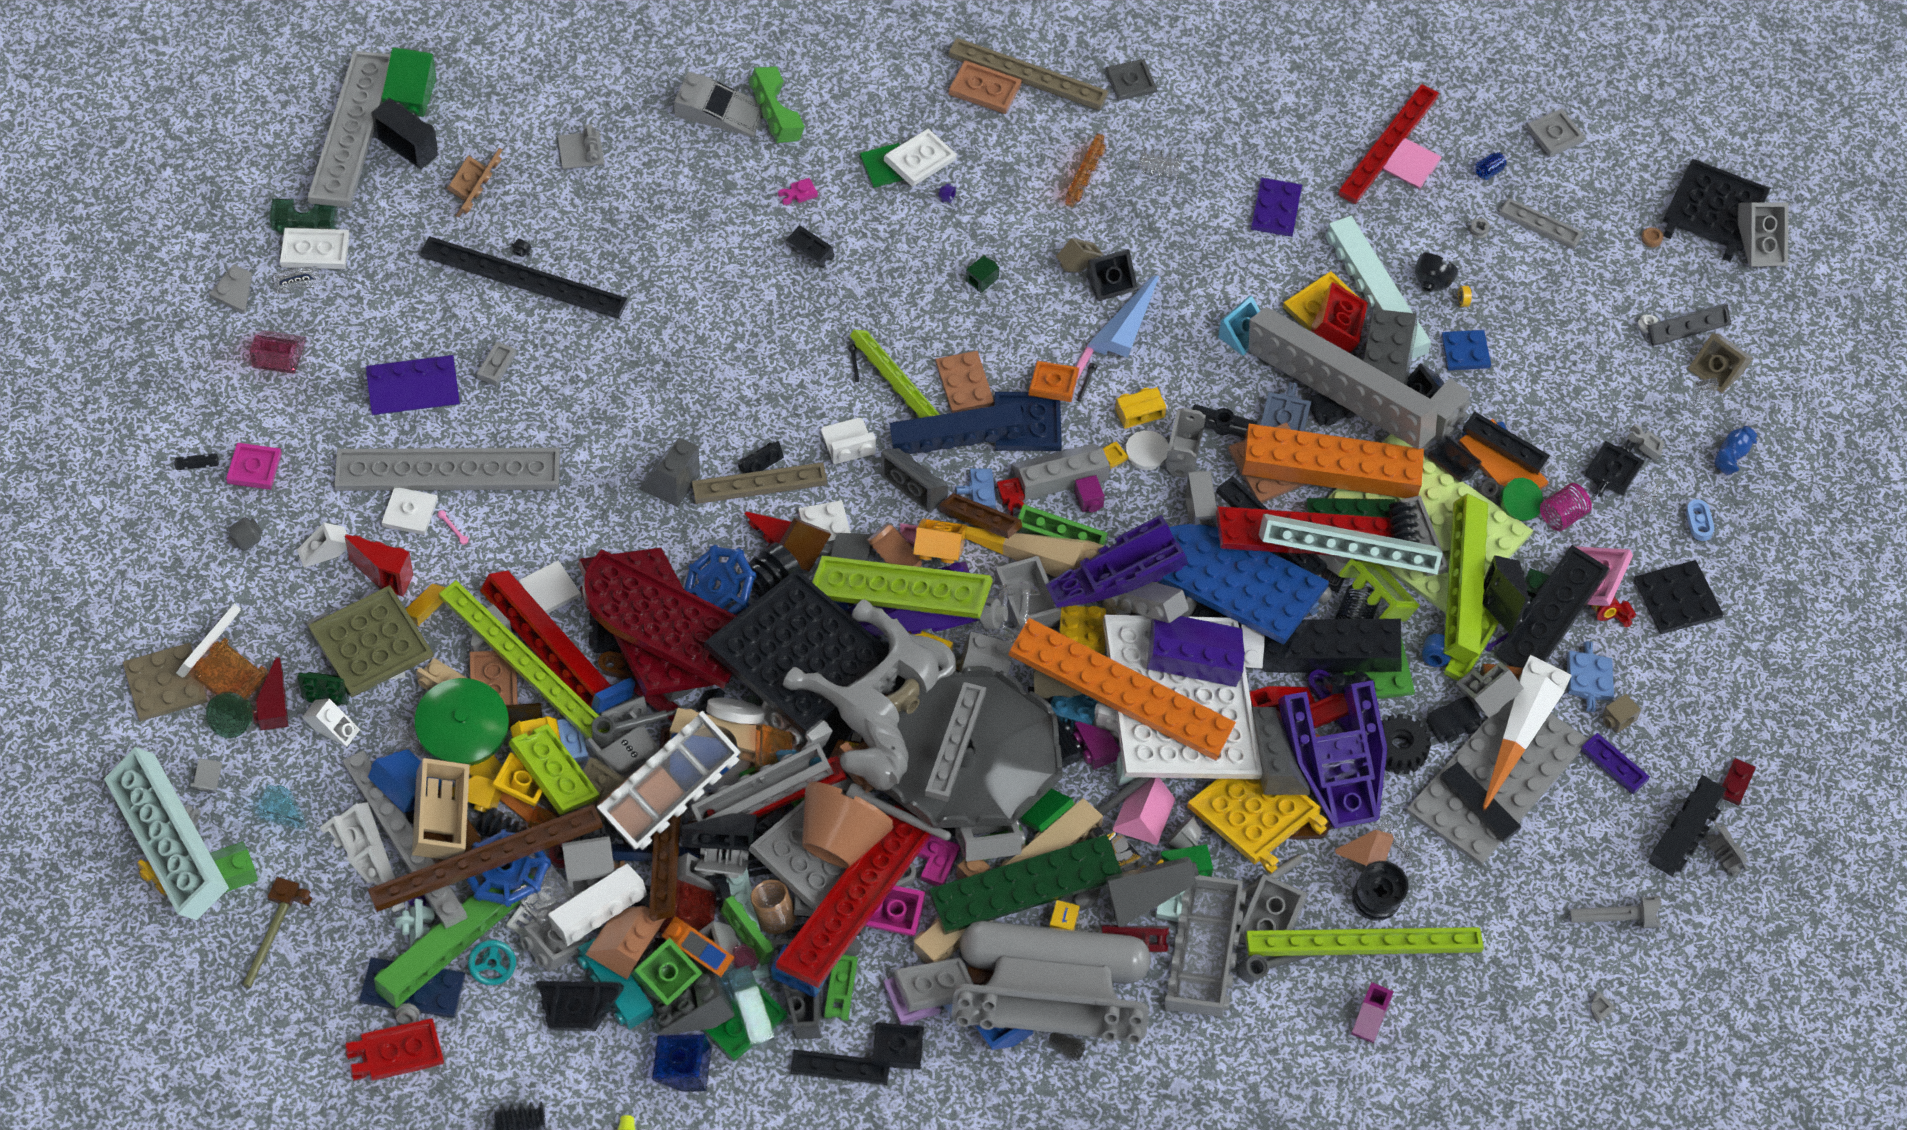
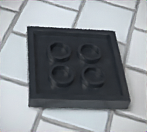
[1634,560,1723,635]

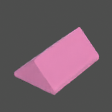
[1113,778,1175,845]

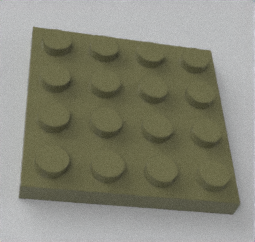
[308,585,434,698]

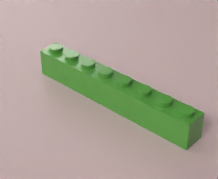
[374,865,534,1008]

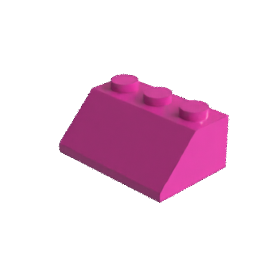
[865,886,925,937]

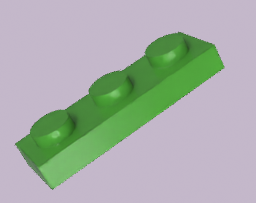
[721,896,774,966]

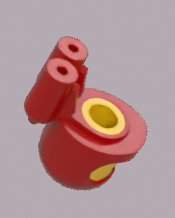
[1591,596,1636,627]

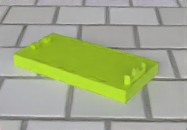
[509,724,600,815]

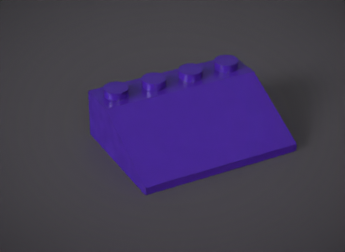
[1147,616,1245,687]

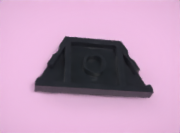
[536,981,624,1031]

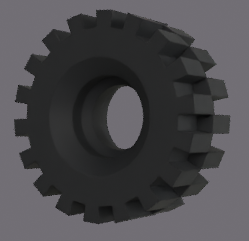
[1381,714,1431,774]

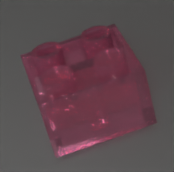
[250,330,306,374]

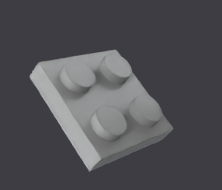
[1527,108,1585,157]

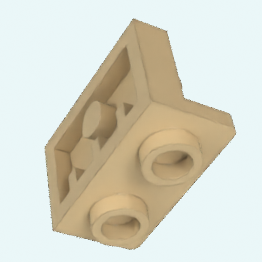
[416,658,466,690]

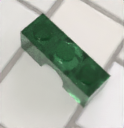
[269,198,338,233]

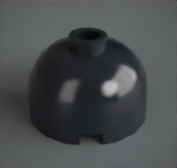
[1415,252,1459,292]

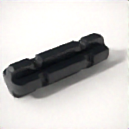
[174,453,219,470]

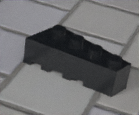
[1648,775,1726,877]

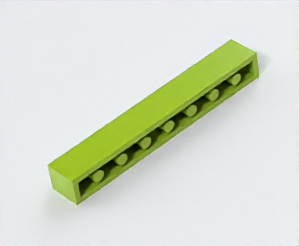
[1444,493,1488,663]

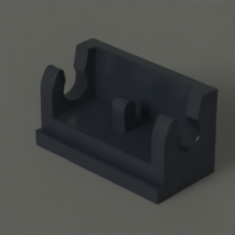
[786,225,835,268]
[1427,436,1482,482]

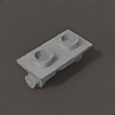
[598,695,648,723]

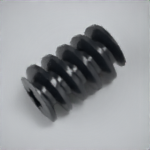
[1388,502,1420,543]
[475,807,527,837]
[494,1101,546,1130]

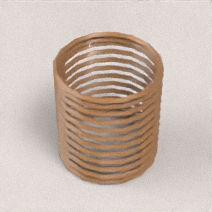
[750,879,796,934]

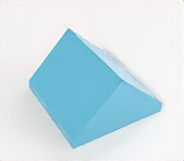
[1218,296,1260,356]

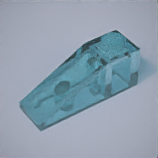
[726,965,775,1047]

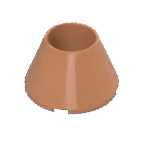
[802,782,893,868]

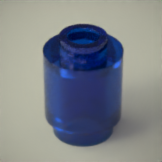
[1475,152,1507,180]

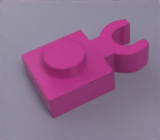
[778,178,818,205]

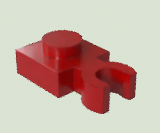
[997,477,1024,516]

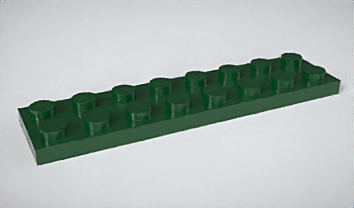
[929,834,1122,935]

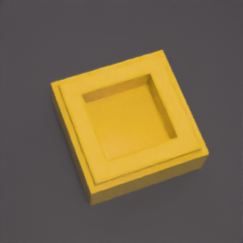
[1103,441,1128,469]

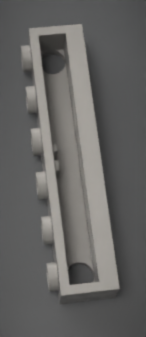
[691,743,833,822]

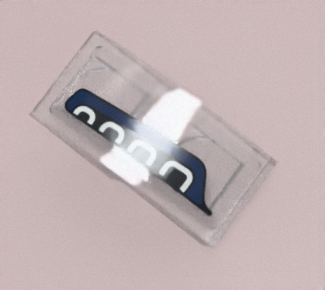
[271,266,322,294]

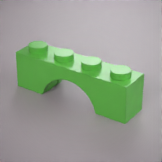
[749,66,805,143]

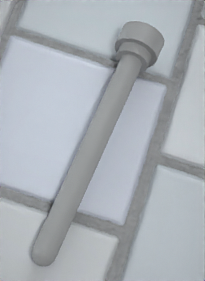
[846,783,951,841]

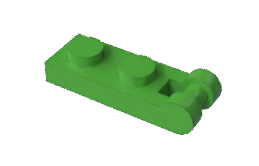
[824,955,858,1021]

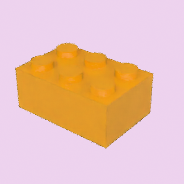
[913,518,967,563]

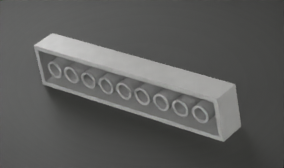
[1249,306,1438,449]

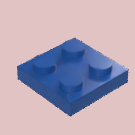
[1441,330,1491,371]

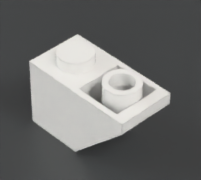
[302,699,360,747]

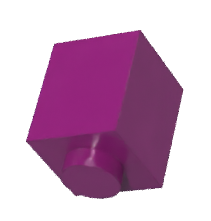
[1074,475,1105,512]

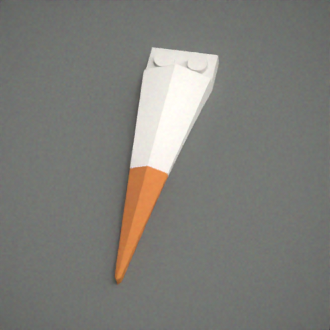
[1482,655,1572,810]

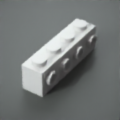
[548,863,647,946]

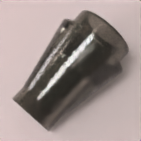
[1048,1032,1086,1061]

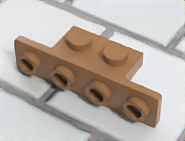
[447,147,502,217]

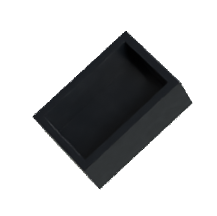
[371,98,438,170]

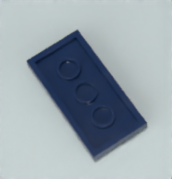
[359,957,466,1019]

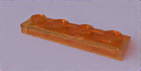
[1065,133,1107,207]

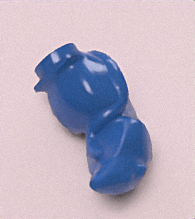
[1715,425,1757,476]

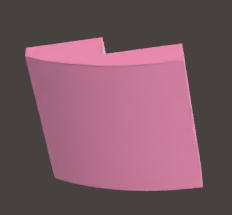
[1383,138,1441,189]

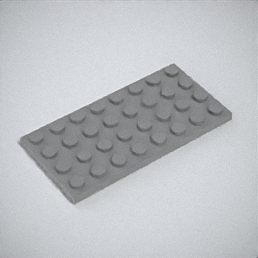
[1406,699,1589,866]

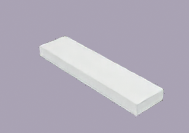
[176,603,241,678]

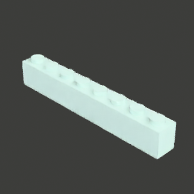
[1326,216,1431,359]
[1259,514,1443,574]

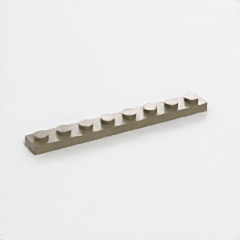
[949,38,1108,110]

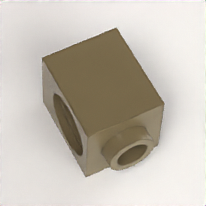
[1602,694,1641,733]

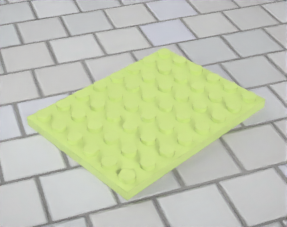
[1328,434,1533,613]

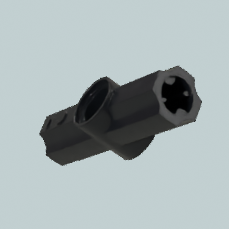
[1190,404,1258,438]

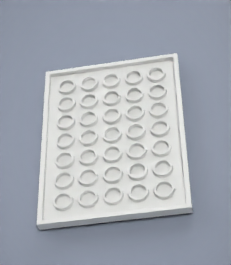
[1103,615,1263,779]

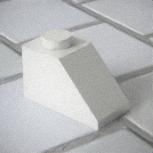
[297,523,347,568]
[1241,624,1264,668]

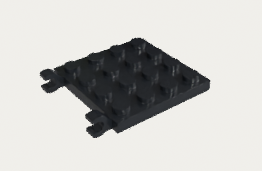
[1663,158,1771,262]

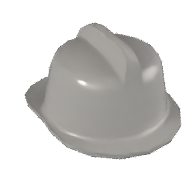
[1167,816,1202,849]

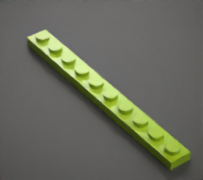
[439,580,609,738]
[1245,927,1484,956]

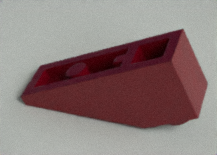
[253,657,289,731]

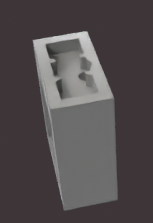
[1185,470,1217,527]
[955,820,1025,862]

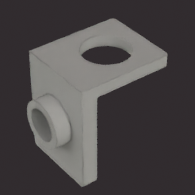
[190,758,222,793]

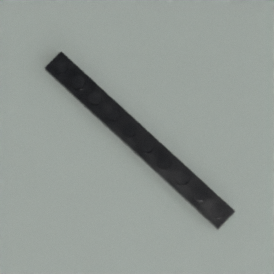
[421,236,628,319]

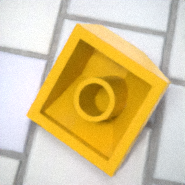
[492,752,544,807]

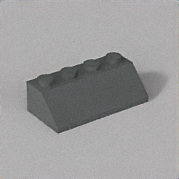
[1252,707,1310,795]

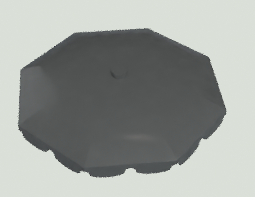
[884,666,1062,828]

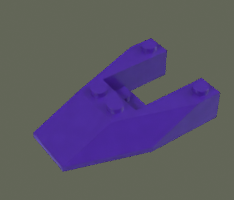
[1278,680,1387,829]

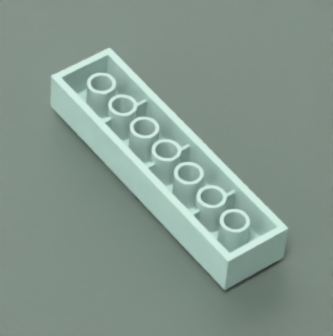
[104,747,229,920]

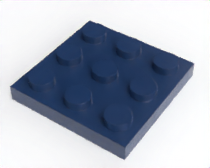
[994,392,1062,451]

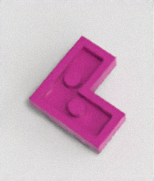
[917,835,960,886]

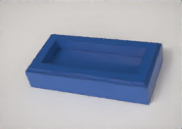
[591,677,636,714]

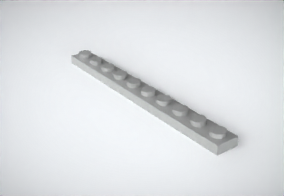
[342,750,467,929]

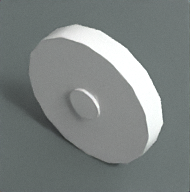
[706,698,764,724]

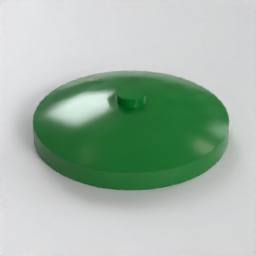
[414,678,509,766]

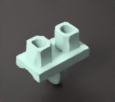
[395,899,434,948]

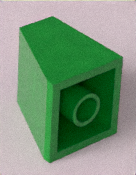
[382,47,437,117]

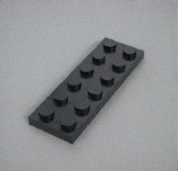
[1495,545,1610,668]

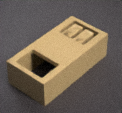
[412,758,469,860]

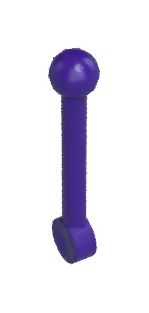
[1485,633,1509,652]

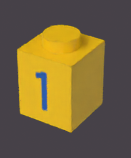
[1049,900,1080,930]

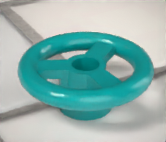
[468,940,516,986]

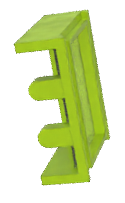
[1338,558,1420,622]

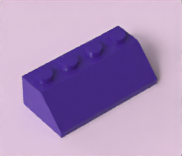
[366,355,460,415]

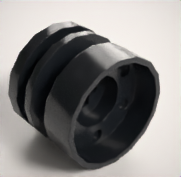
[742,542,803,597]
[1352,861,1409,921]

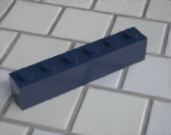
[889,402,1025,454]

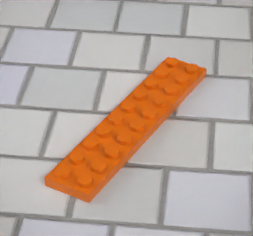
[1008,618,1236,760]

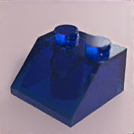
[652,1034,712,1092]

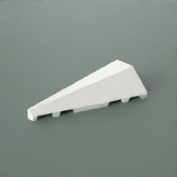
[320,802,405,912]

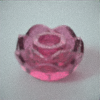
[732,944,759,972]

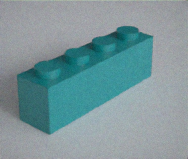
[577,937,653,1030]

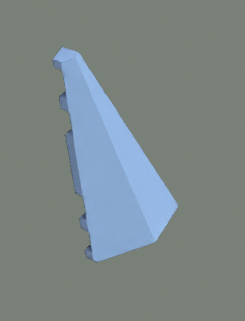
[1087,275,1159,358]

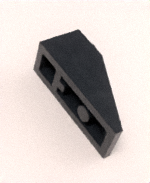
[682,813,757,851]

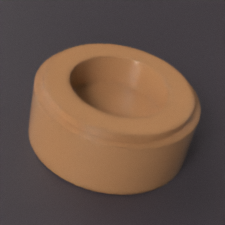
[1641,227,1663,247]

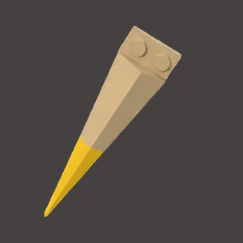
[965,526,1105,577]

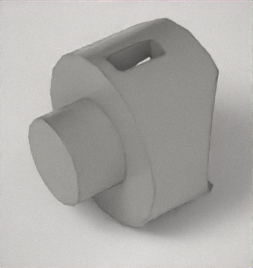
[980,598,1008,629]

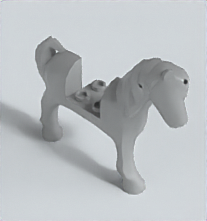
[783,599,956,791]

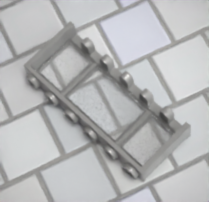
[1165,875,1247,1019]

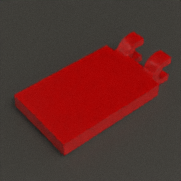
[345,1018,444,1081]

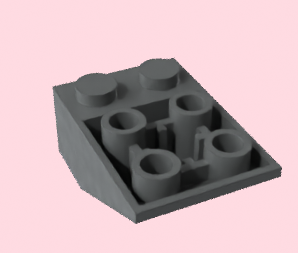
[653,971,735,1036]

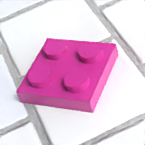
[226,442,282,490]

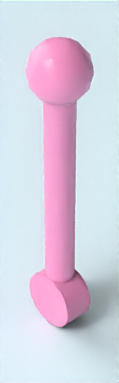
[437,510,469,545]

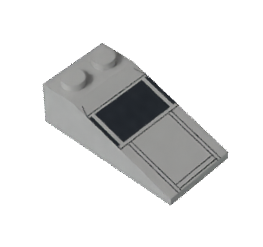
[674,71,763,137]

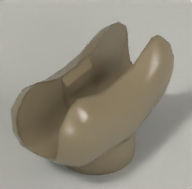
[886,678,920,714]

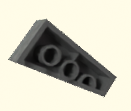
[771,939,821,1039]

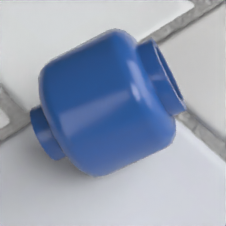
[1422,634,1451,667]

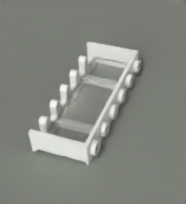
[596,711,741,850]

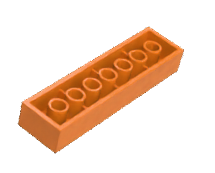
[1242,424,1424,498]

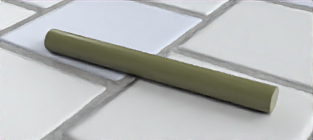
[242,902,289,989]

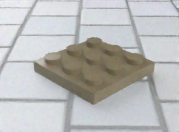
[123,643,208,722]

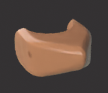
[867,523,922,567]

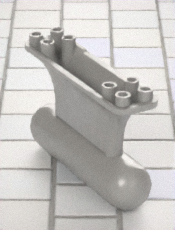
[952,921,1151,1045]

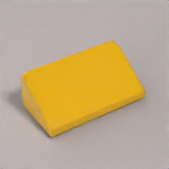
[406,583,445,626]

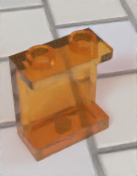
[194,638,268,711]

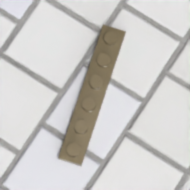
[692,462,827,504]

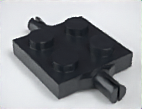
[1584,439,1645,497]

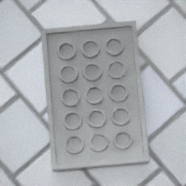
[749,770,888,911]

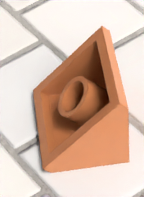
[1335,830,1394,866]

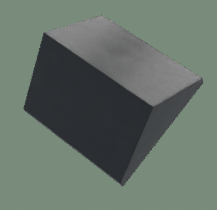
[1087,249,1138,301]

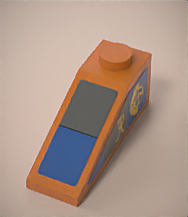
[662,916,735,977]

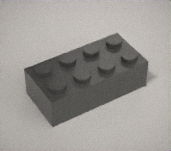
[1364,309,1418,386]

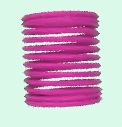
[1540,482,1592,532]

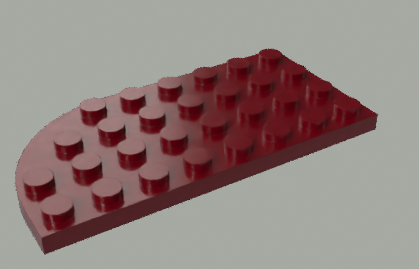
[583,549,737,689]

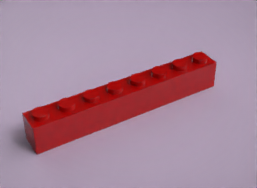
[480,570,611,708]

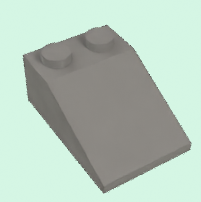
[1738,202,1789,266]
[1238,874,1309,957]

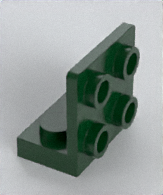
[297,672,350,706]

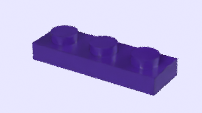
[1581,733,1650,795]

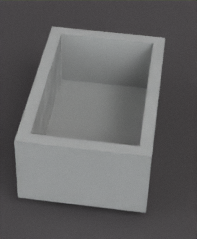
[995,556,1061,637]

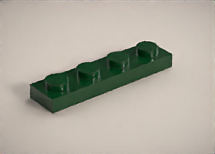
[1306,498,1395,519]

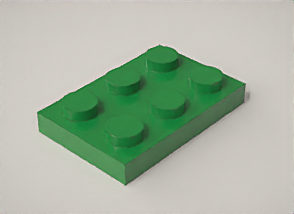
[702,981,788,1063]

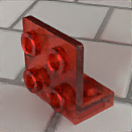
[658,879,716,933]

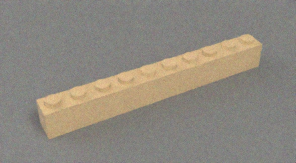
[914,798,1103,964]

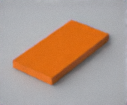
[1458,419,1549,490]

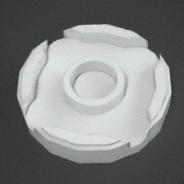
[1126,430,1169,470]

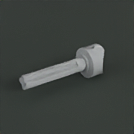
[1570,896,1662,928]

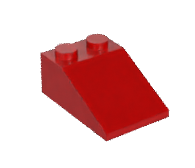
[1311,282,1368,353]

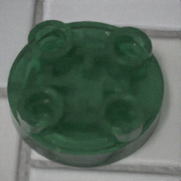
[206,691,252,738]

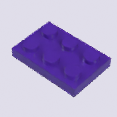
[1251,177,1302,237]

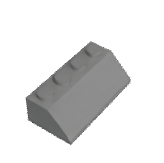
[1011,443,1110,500]

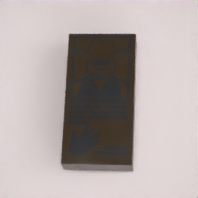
[506,703,543,730]

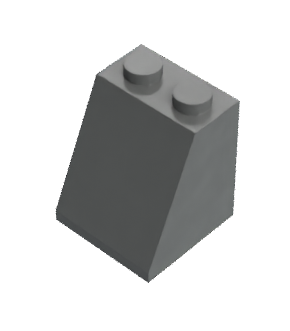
[639,437,700,507]

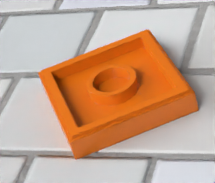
[1029,361,1080,402]

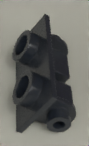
[737,441,784,473]

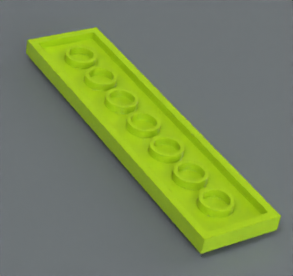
[812,556,993,619]

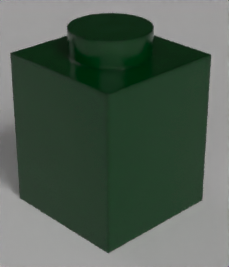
[966,255,999,293]

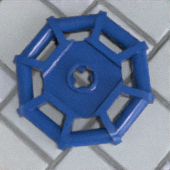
[684,545,756,615]
[466,829,551,907]

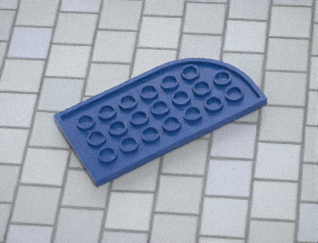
[1158,524,1329,645]

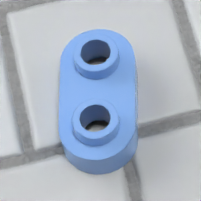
[1686,499,1714,541]

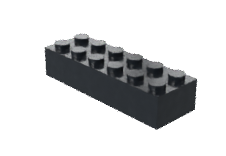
[1263,619,1402,673]

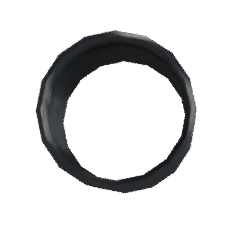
[1335,585,1380,619]

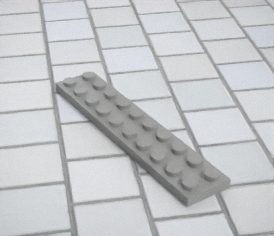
[308,51,391,207]
[334,448,560,491]

